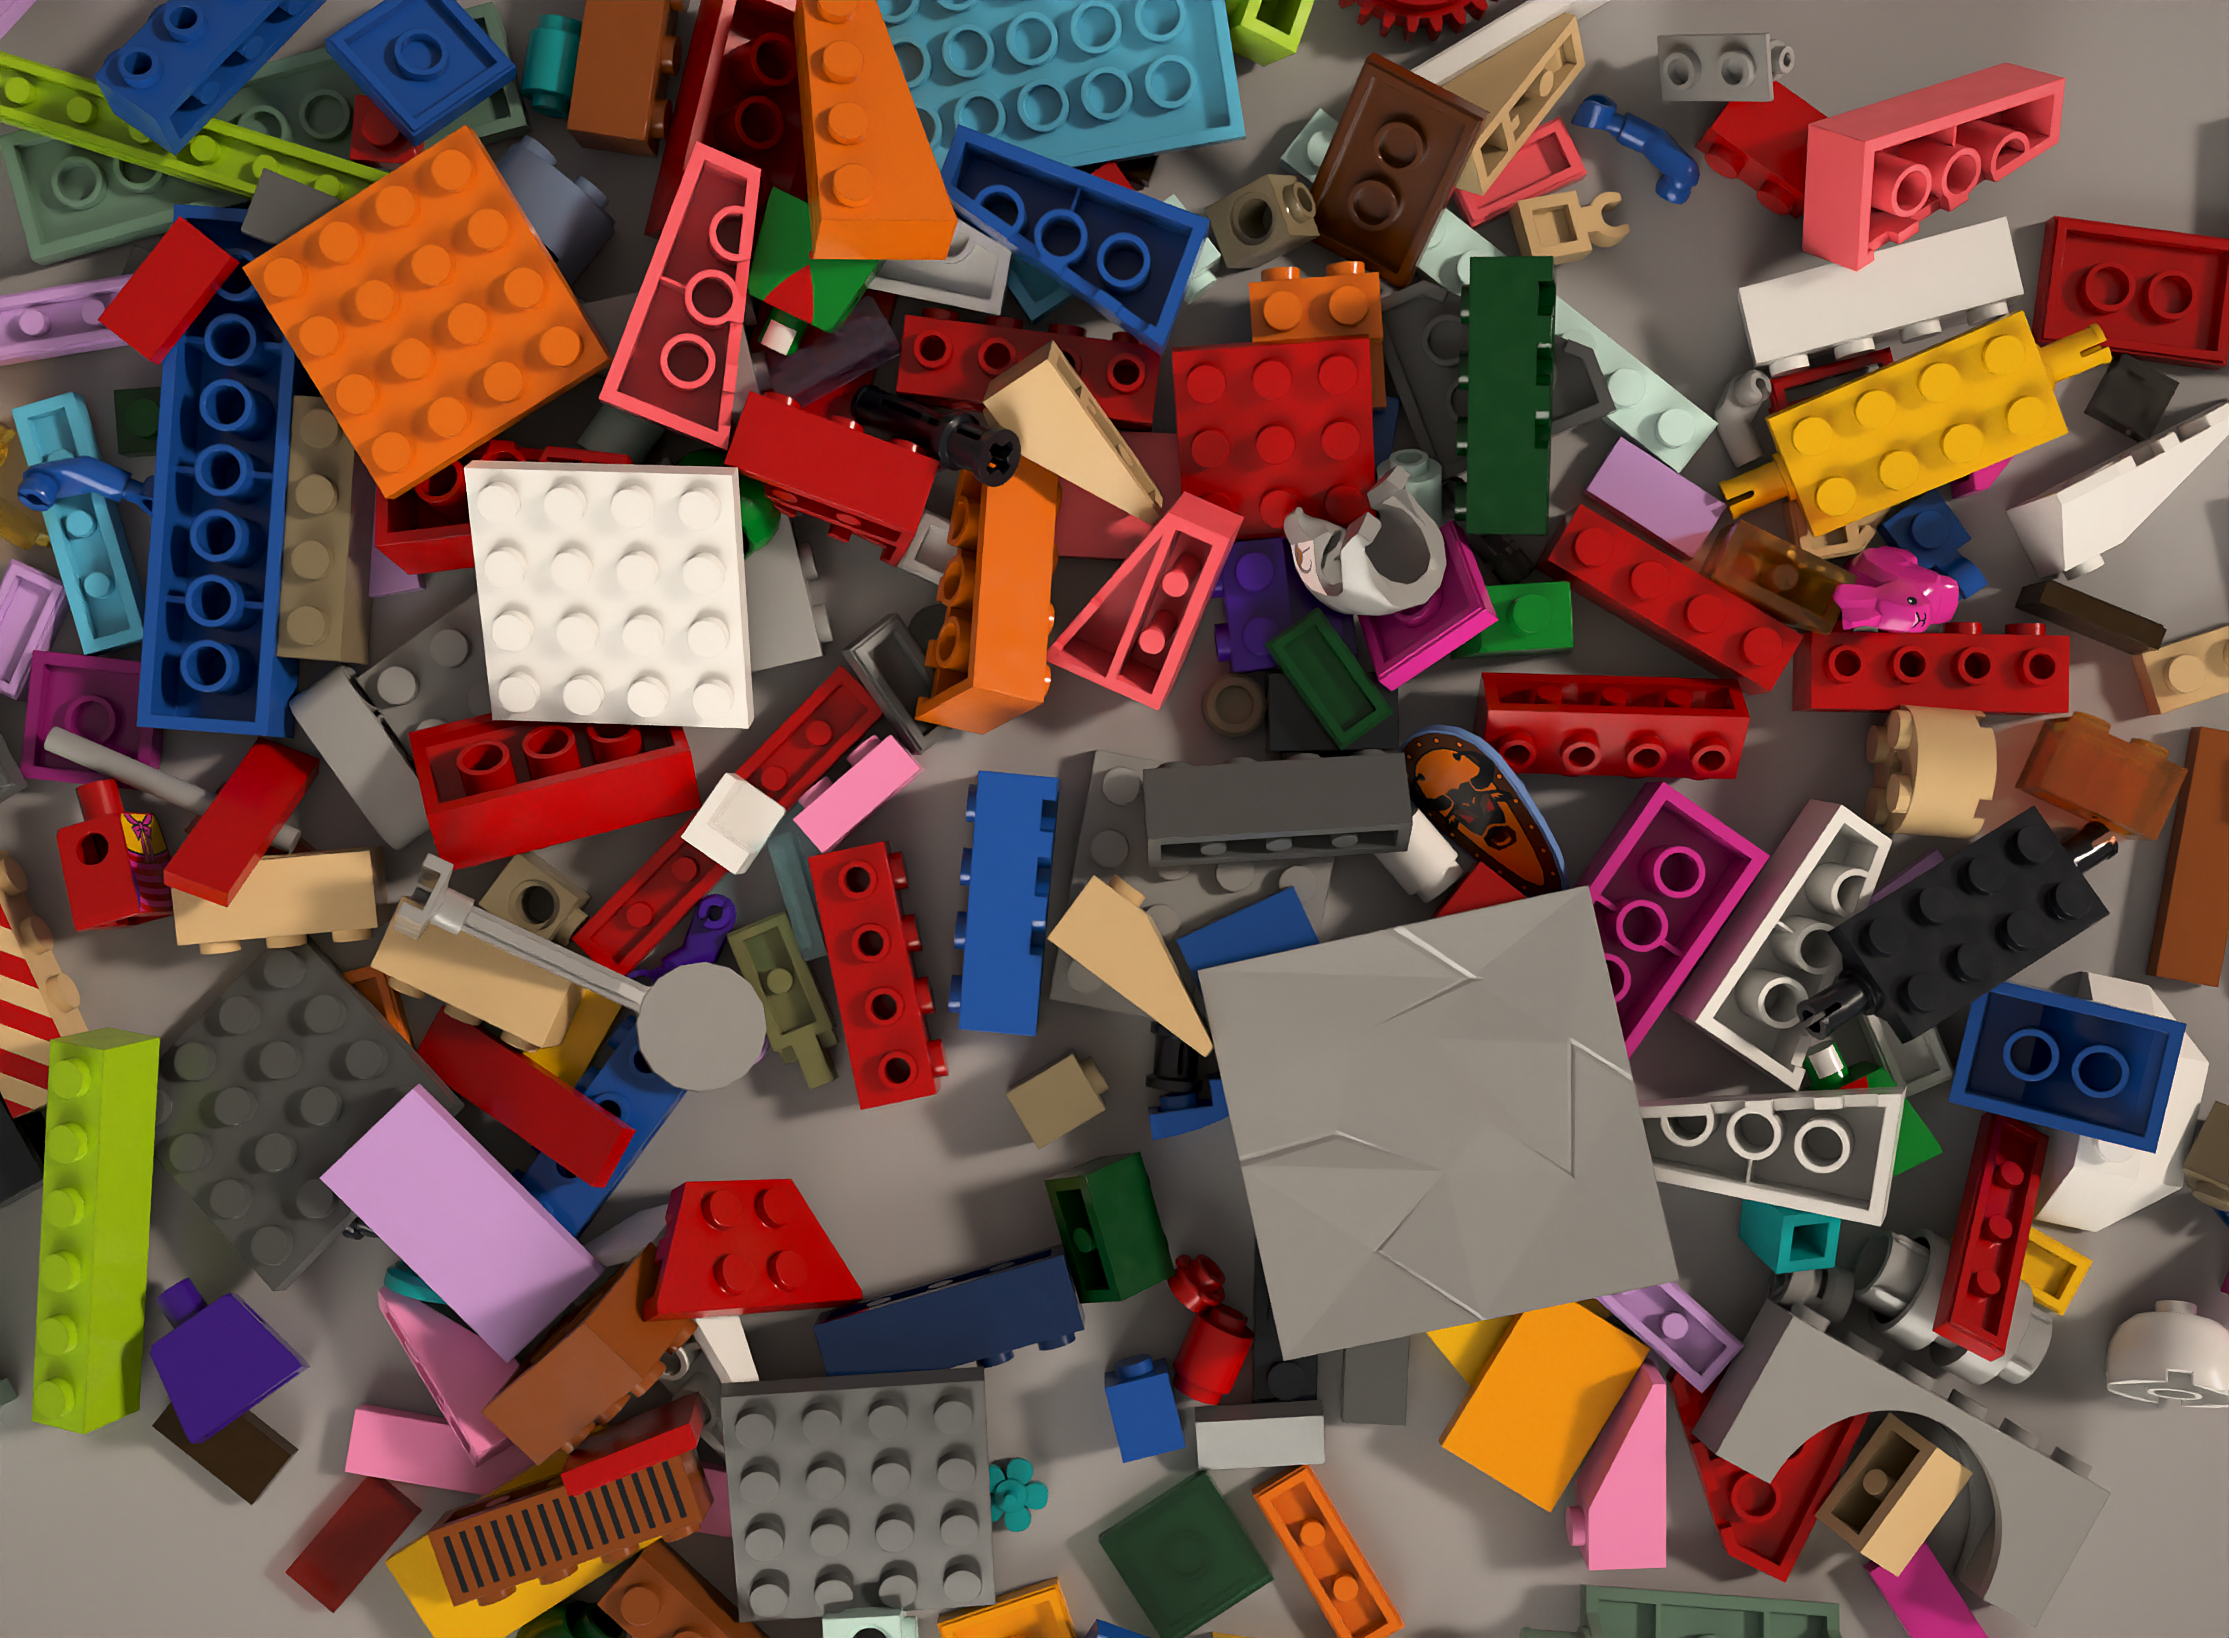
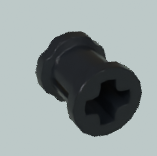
[1145,1021,1203,1092]

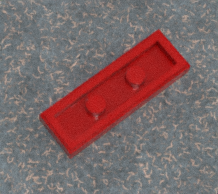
[164,737,320,908]

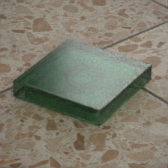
[1099,1470,1274,1638]

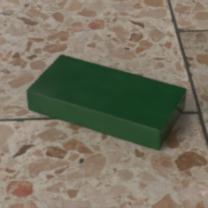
[1264,607,1394,751]

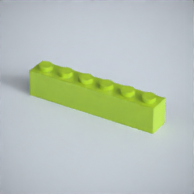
[31,1027,160,1435]

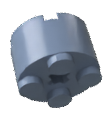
[495,135,615,287]

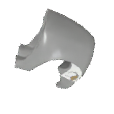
[1284,465,1447,616]

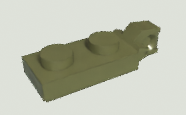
[726,909,839,1090]

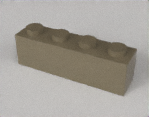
[276,395,376,665]

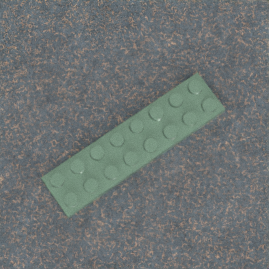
[0,1,533,266]

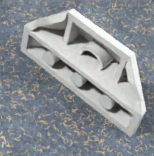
[2033,971,2209,1232]

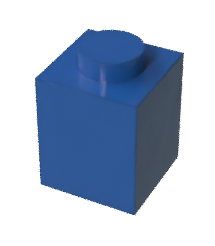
[1104,1354,1186,1463]

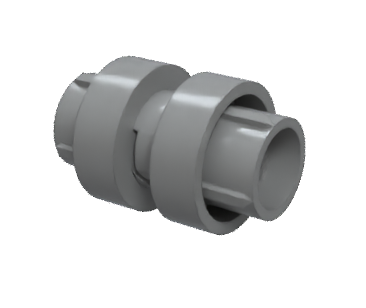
[1852,1228,2052,1385]

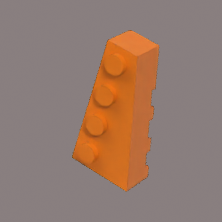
[793,0,958,260]
[914,455,1062,735]

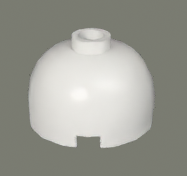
[2105,1300,2229,1408]

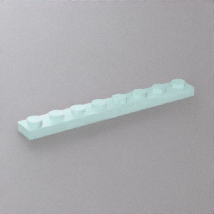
[1279,108,1718,474]

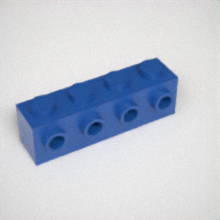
[94,0,327,156]
[511,1014,688,1241]

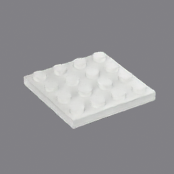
[464,460,754,729]

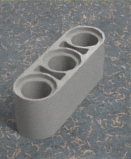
[289,663,430,850]

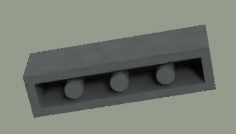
[1143,749,1413,868]

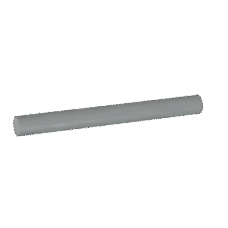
[44,726,301,854]

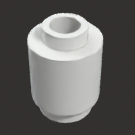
[1373,808,1463,903]

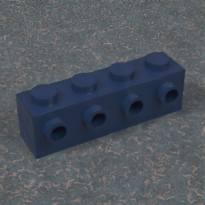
[813,1244,1085,1377]

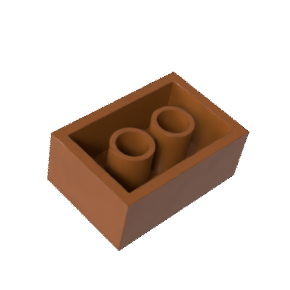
[481,1242,698,1466]

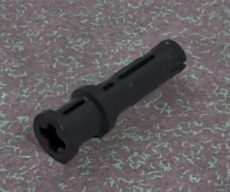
[851,384,1021,487]

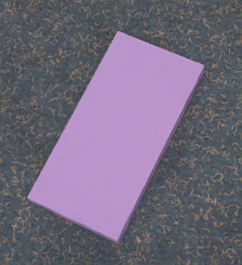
[320,1083,605,1363]

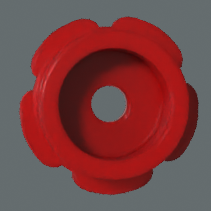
[1167,1254,1226,1314]

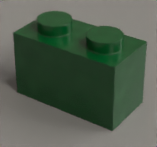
[1044,1152,1176,1304]

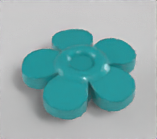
[989,1457,1048,1532]

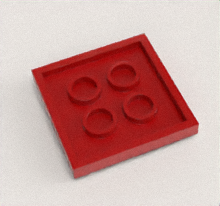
[1172,334,1377,540]

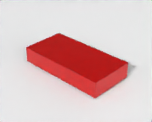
[97,216,240,365]

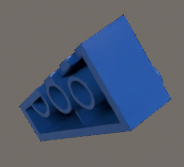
[948,770,1060,1036]

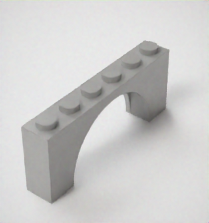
[581,292,833,673]
[1692,1299,2111,1628]

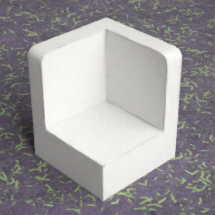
[681,773,786,875]

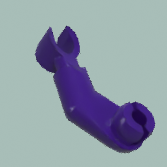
[626,894,737,984]

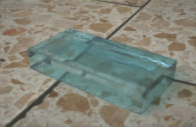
[766,831,828,961]

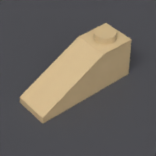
[1441,13,1585,196]
[983,340,1163,524]
[1047,874,1214,1057]

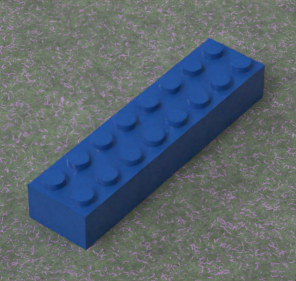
[136,204,319,739]

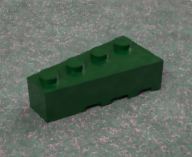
[1455,256,1557,536]

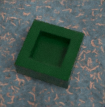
[114,387,161,458]

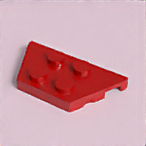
[642,1179,863,1322]

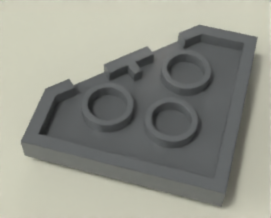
[1381,280,1617,483]

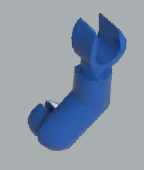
[1571,93,1700,204]
[17,455,155,517]

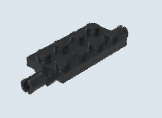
[1796,805,2119,1045]

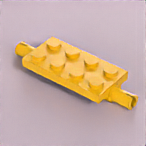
[1718,309,2112,538]

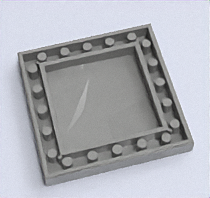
[1197,885,1680,1361]

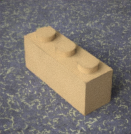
[171,845,391,954]
[370,896,586,1053]

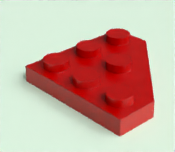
[1666,1359,1871,1583]

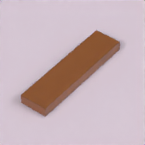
[2146,726,2229,987]

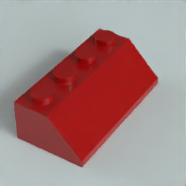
[644,0,807,264]
[408,713,702,871]

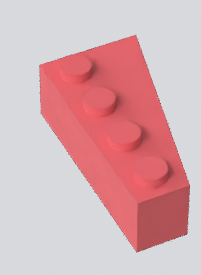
[1802,62,2066,272]
[599,141,761,452]

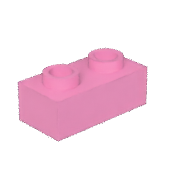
[793,734,925,853]

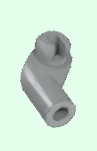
[1713,369,1771,468]

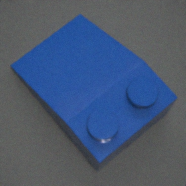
[1948,980,2187,1154]

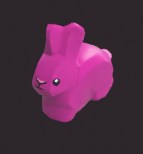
[1833,546,1959,633]

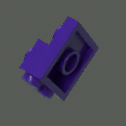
[1211,537,1358,674]

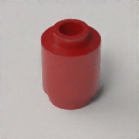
[1172,1303,1255,1405]

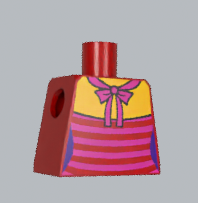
[56,779,174,932]

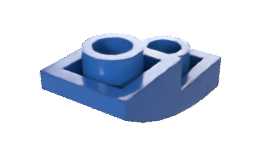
[1148,1072,1229,1140]

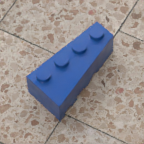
[940,124,1210,357]

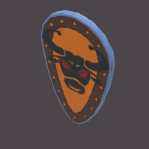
[1399,724,1570,897]

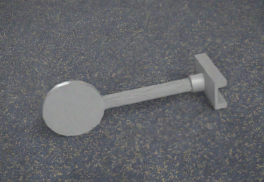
[393,853,767,1092]

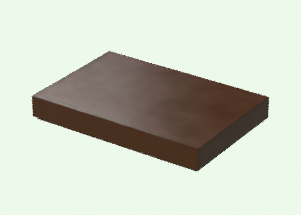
[1310,52,1490,289]

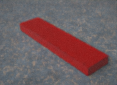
[416,1005,636,1188]
[1932,1112,2049,1362]

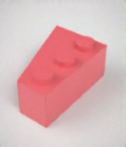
[1046,491,1244,711]

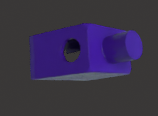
[149,1278,310,1444]

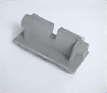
[1657,33,1795,102]

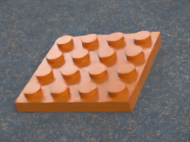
[242,125,614,499]

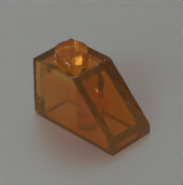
[1699,519,1858,636]

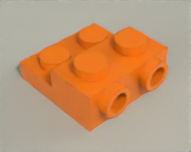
[1249,261,1387,411]

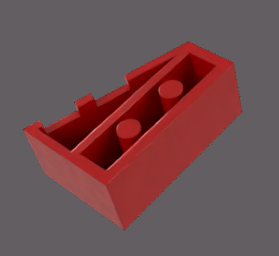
[723,391,940,568]

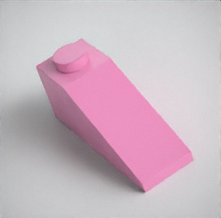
[378,1286,519,1468]
[1565,1359,1666,1571]

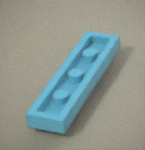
[11,391,145,657]

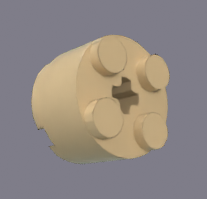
[1865,705,1997,839]

